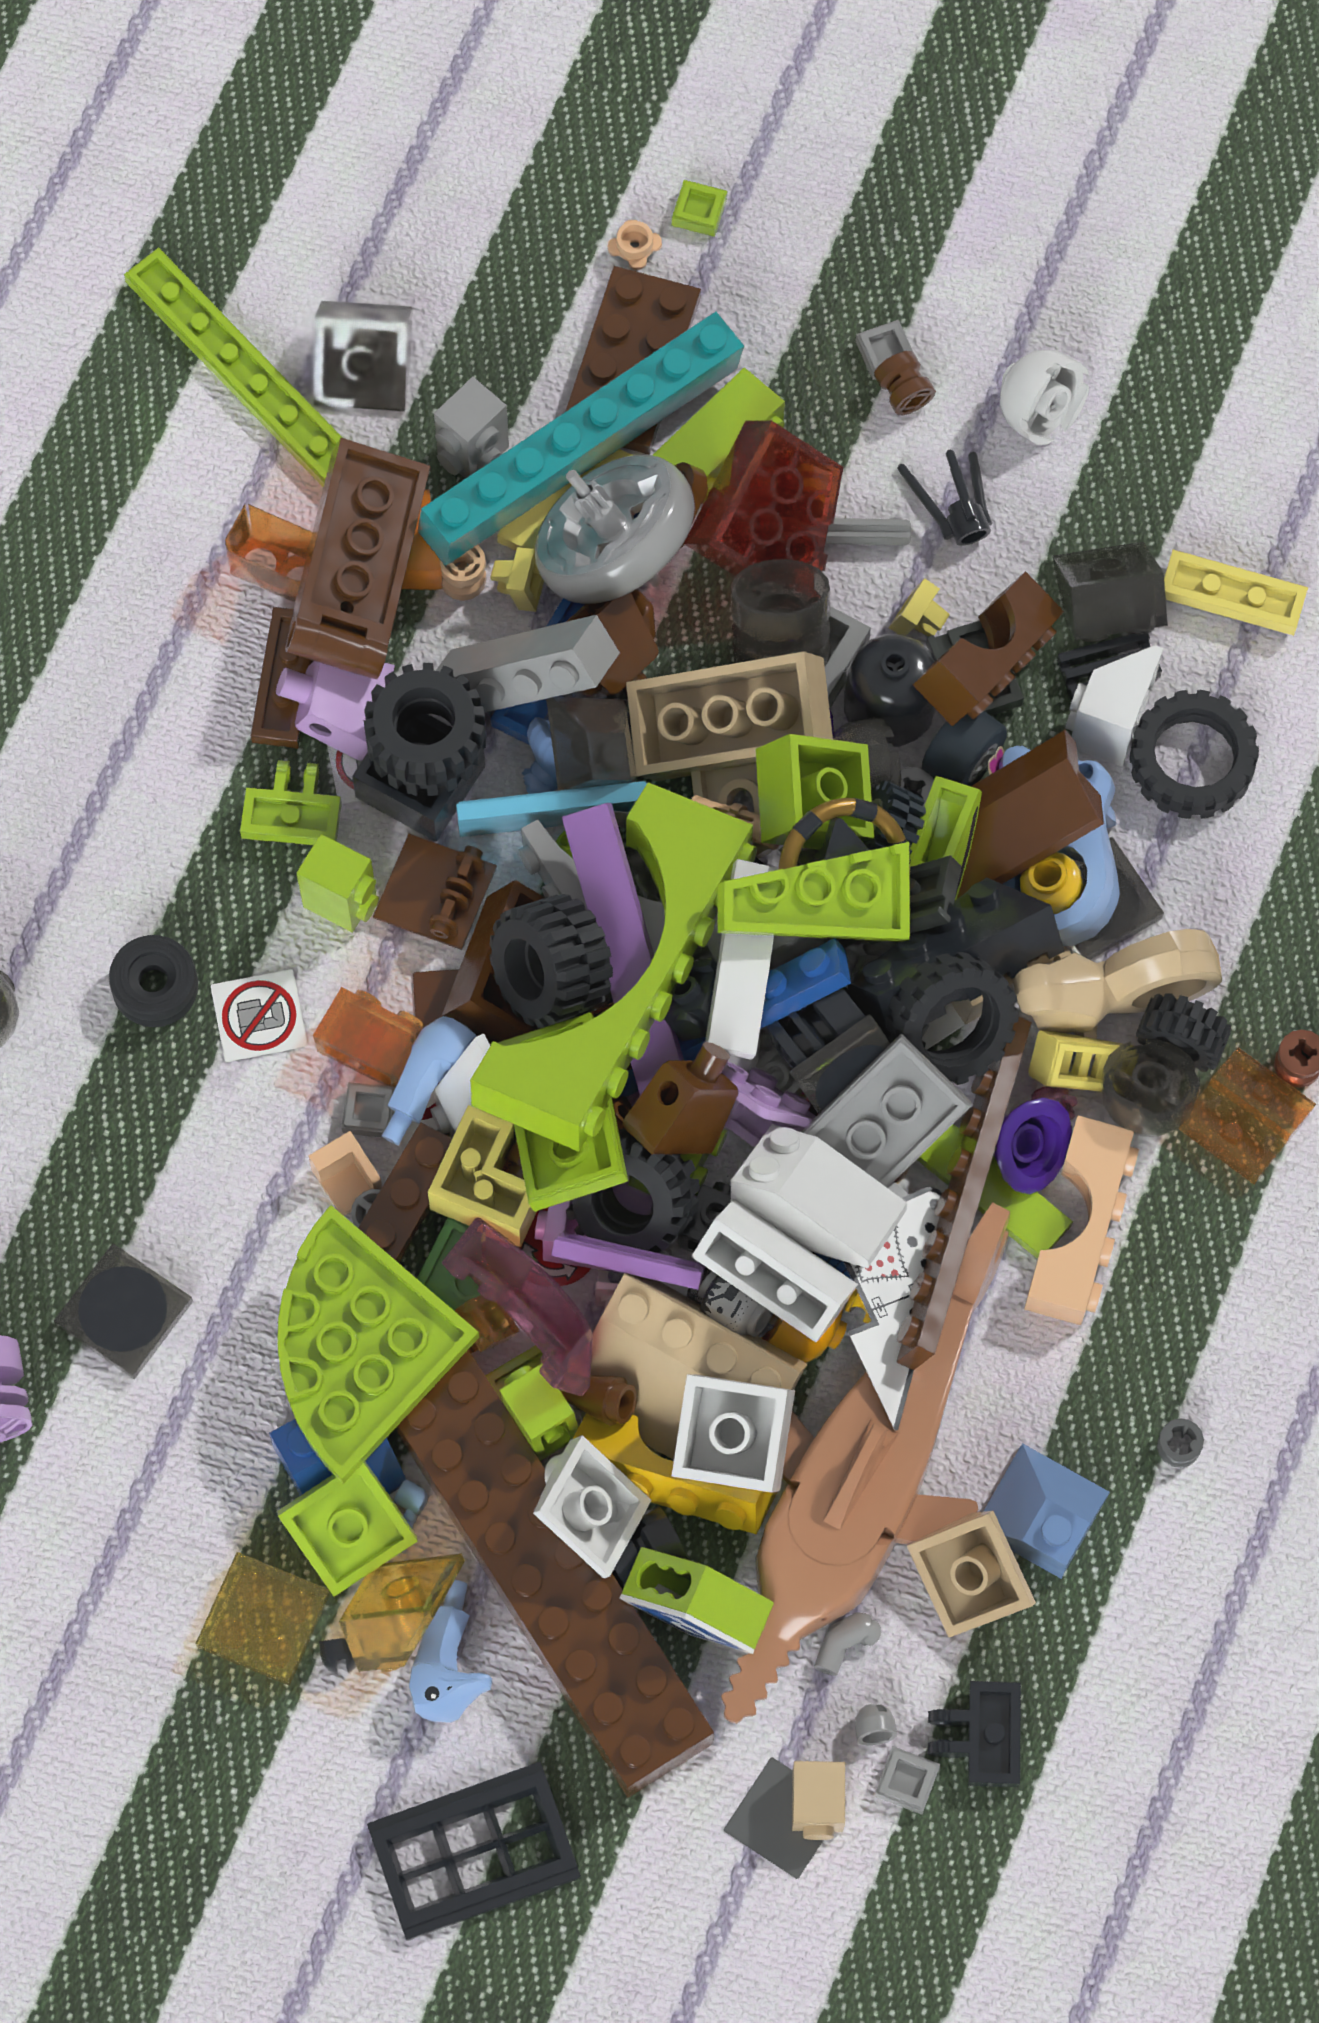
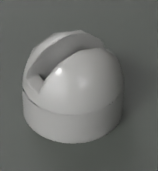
[855,1704,897,1745]

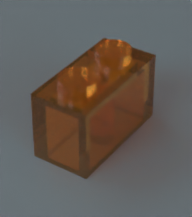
[313,987,424,1087]

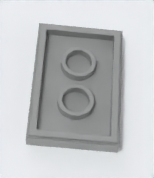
[801,1034,972,1187]

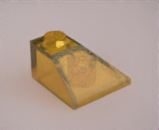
[339,1553,465,1672]

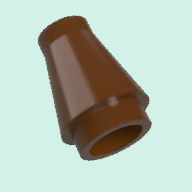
[559,1373,637,1426]

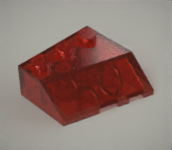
[684,420,843,613]

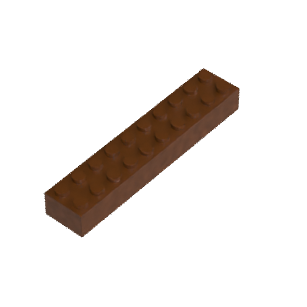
[394,1350,714,1798]

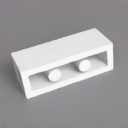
[691,1199,858,1342]

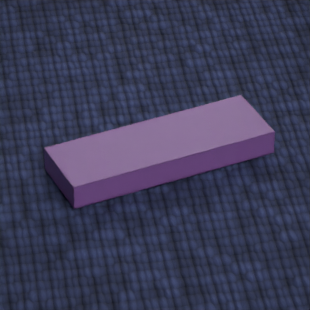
[551,1231,705,1290]

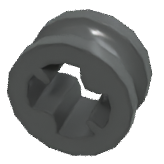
[1157,1418,1204,1468]

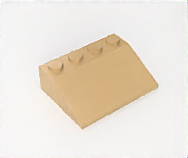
[573,1273,807,1460]

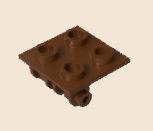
[373,833,497,950]

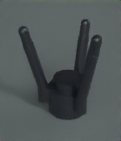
[897,449,992,546]

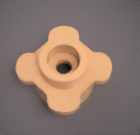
[608,220,662,270]

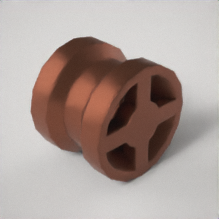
[1274,1029,1319,1088]

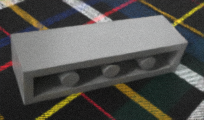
[436,615,620,713]

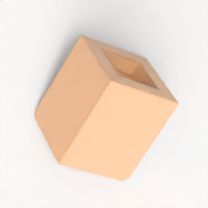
[308,1131,382,1216]

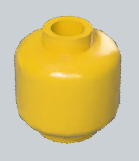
[1019,852,1085,914]

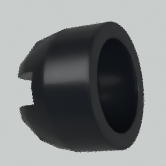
[319,1636,361,1674]

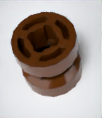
[874,351,936,415]

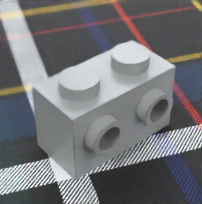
[434,377,509,479]

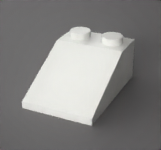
[731,1124,907,1268]

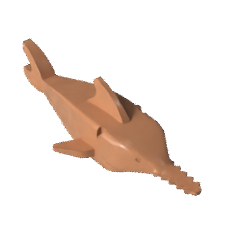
[721,1202,1010,1724]

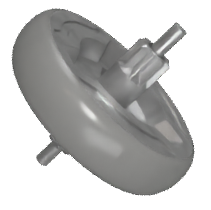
[535,455,695,604]

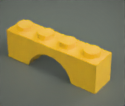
[573,1413,777,1535]

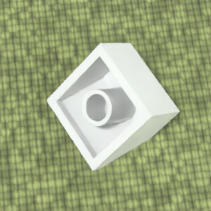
[1065,645,1164,767]

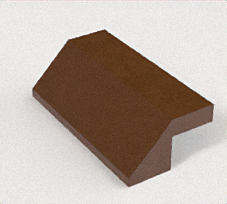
[956,730,1104,899]

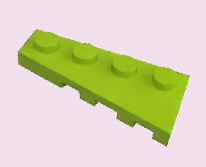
[718,842,910,941]

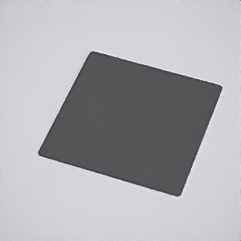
[724,1757,823,1879]

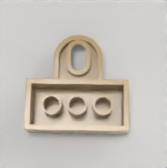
[626,652,833,859]

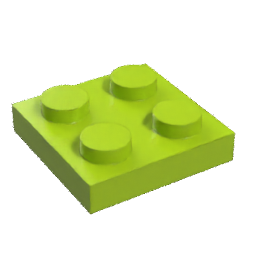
[277,1461,418,1596]

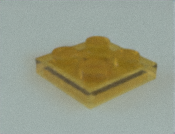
[195,1552,330,1686]

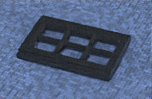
[367,1762,581,1941]

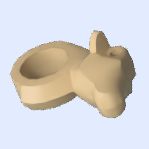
[1013,929,1222,1060]

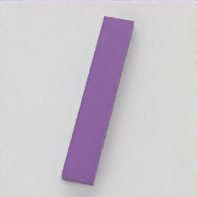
[562,803,684,1096]

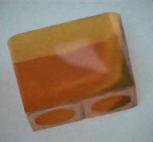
[225,504,312,602]

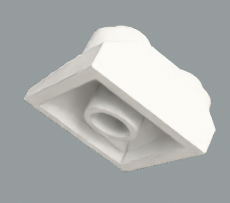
[533,1435,651,1578]

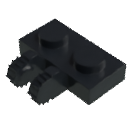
[928,1681,1021,1787]

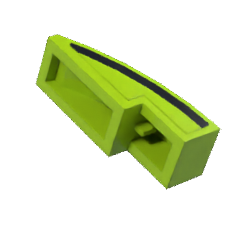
[910,776,982,901]

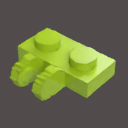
[240,760,342,845]

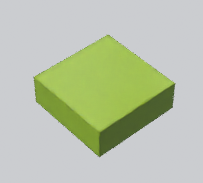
[671,180,728,237]

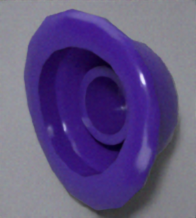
[994,1098,1072,1194]

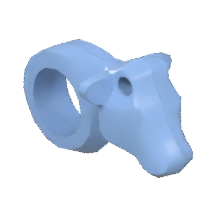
[999,746,1120,946]

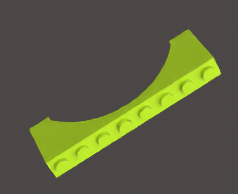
[470,782,757,1151]

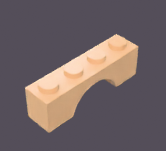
[1024,1115,1139,1325]

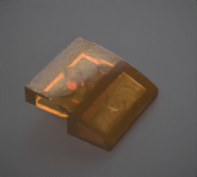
[1176,1047,1316,1185]

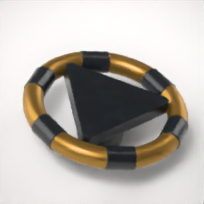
[778,797,911,939]

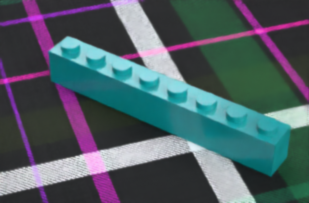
[417,311,744,566]

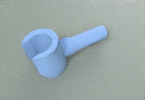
[394,1480,428,1554]

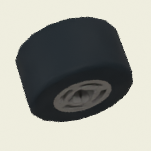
[922,711,1007,787]

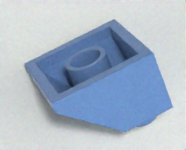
[983,1443,1110,1579]

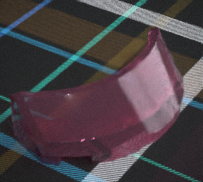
[442,1217,593,1396]

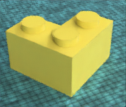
[428,1105,537,1247]

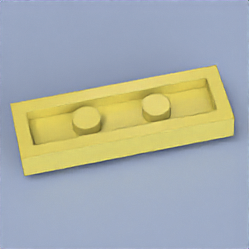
[1159,550,1308,636]

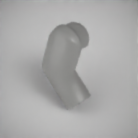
[814,1612,881,1676]

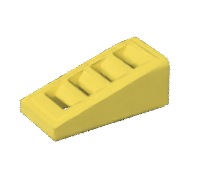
[1028,1030,1138,1094]

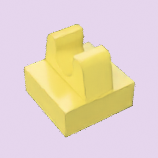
[490,547,544,612]
[888,578,950,637]

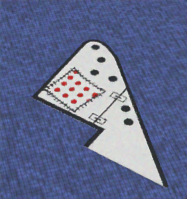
[843,1187,942,1431]

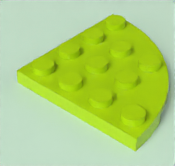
[277,1205,479,1484]

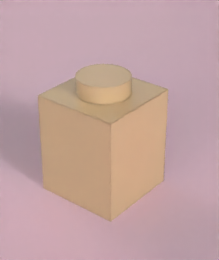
[792,1761,845,1840]

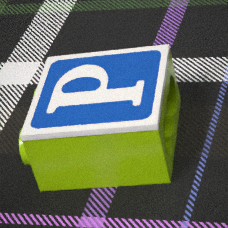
[619,1547,774,1654]

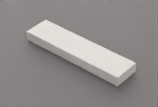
[705,859,778,1060]

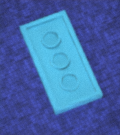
[456,781,647,837]

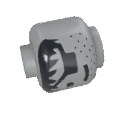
[698,1271,773,1337]

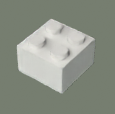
[672,1375,795,1493]

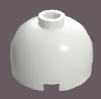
[1000,350,1089,445]

